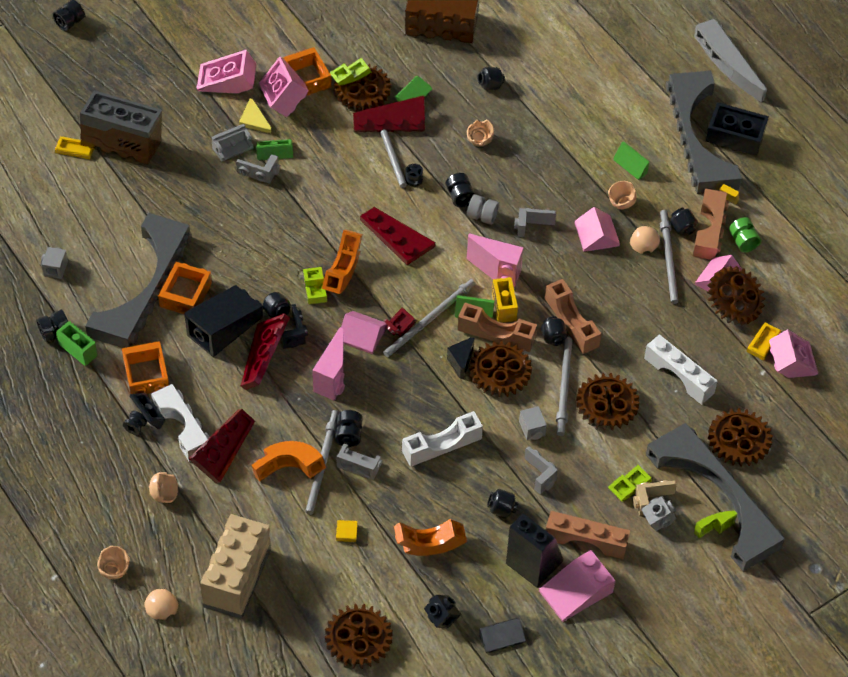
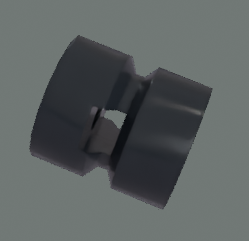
[52,0,85,31]
[446,173,475,207]
[36,309,68,342]
[335,410,363,447]

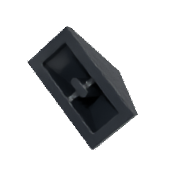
[447,337,475,379]

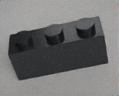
[705,102,769,156]

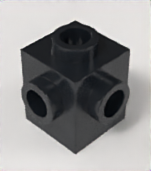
[424,595,462,628]

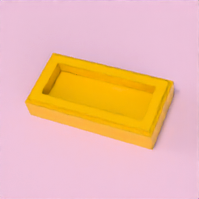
[55,136,94,159]
[746,322,782,360]

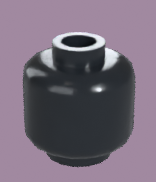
[477,67,505,90]
[670,207,698,236]
[263,292,291,318]
[540,316,568,346]
[487,489,518,518]

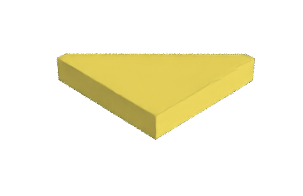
[239,98,272,134]

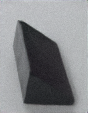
[130,393,166,429]
[479,618,526,653]

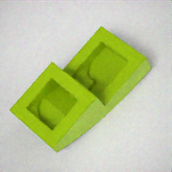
[330,58,371,85]
[303,267,327,304]
[608,465,652,502]
[694,511,738,538]

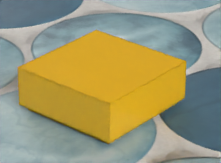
[720,184,739,205]
[336,520,358,542]

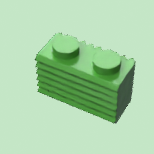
[56,321,98,366]

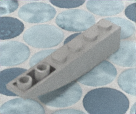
[694,19,767,102]

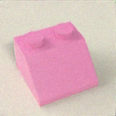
[769,329,818,378]

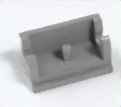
[212,124,254,162]
[337,444,382,480]

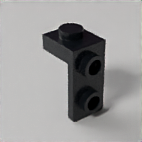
[281,304,308,349]

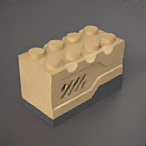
[200,514,271,619]

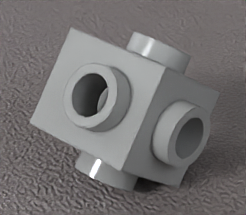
[641,496,677,531]

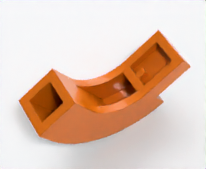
[322,229,363,294]
[251,441,326,482]
[394,519,467,556]

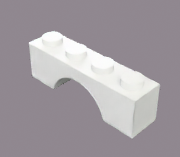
[644,334,717,405]
[151,384,210,462]
[402,411,483,467]

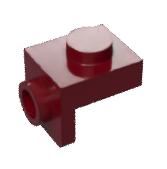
[384,307,417,337]

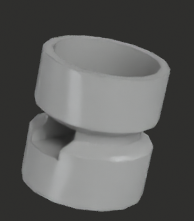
[467,194,499,225]

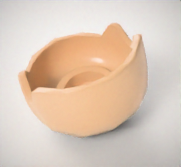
[467,120,494,147]
[608,181,637,210]
[630,226,660,254]
[149,472,178,503]
[97,546,130,579]
[144,589,179,620]

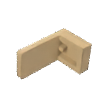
[633,480,677,516]

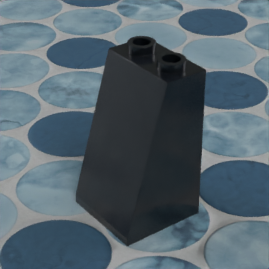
[184,285,263,357]
[506,514,563,588]

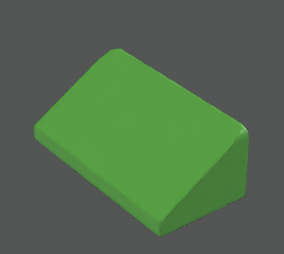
[396,76,433,102]
[256,139,293,160]
[613,141,649,180]
[455,295,495,319]

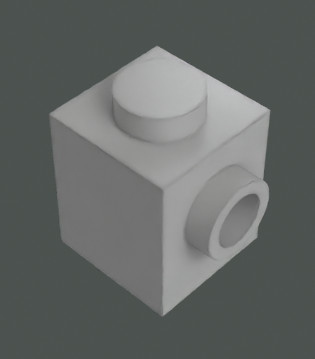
[41,247,68,279]
[519,406,547,440]

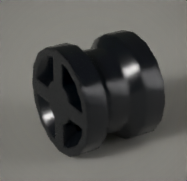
[405,164,423,187]
[123,411,148,435]

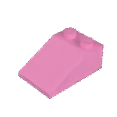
[197,50,256,93]
[259,56,308,117]
[467,233,523,287]
[313,327,345,401]
[539,550,615,622]

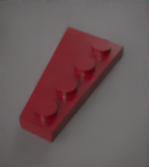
[353,95,425,132]
[360,207,436,265]
[240,314,290,390]
[188,409,255,483]

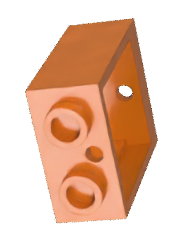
[282,47,331,96]
[158,262,212,314]
[122,341,169,394]

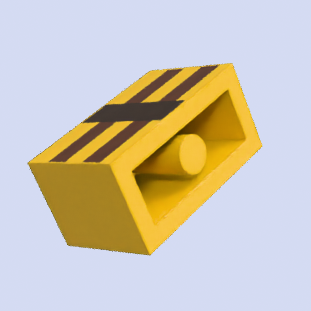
[492,277,518,323]

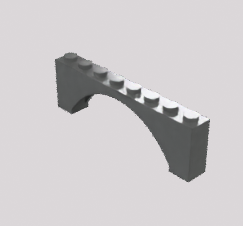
[666,70,742,194]
[85,213,192,348]
[646,423,785,572]

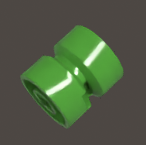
[729,217,762,252]

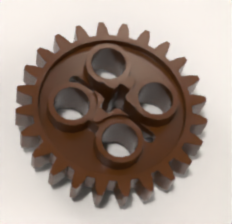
[334,64,391,111]
[707,266,765,326]
[469,340,532,397]
[576,373,640,430]
[708,408,773,467]
[325,604,393,669]

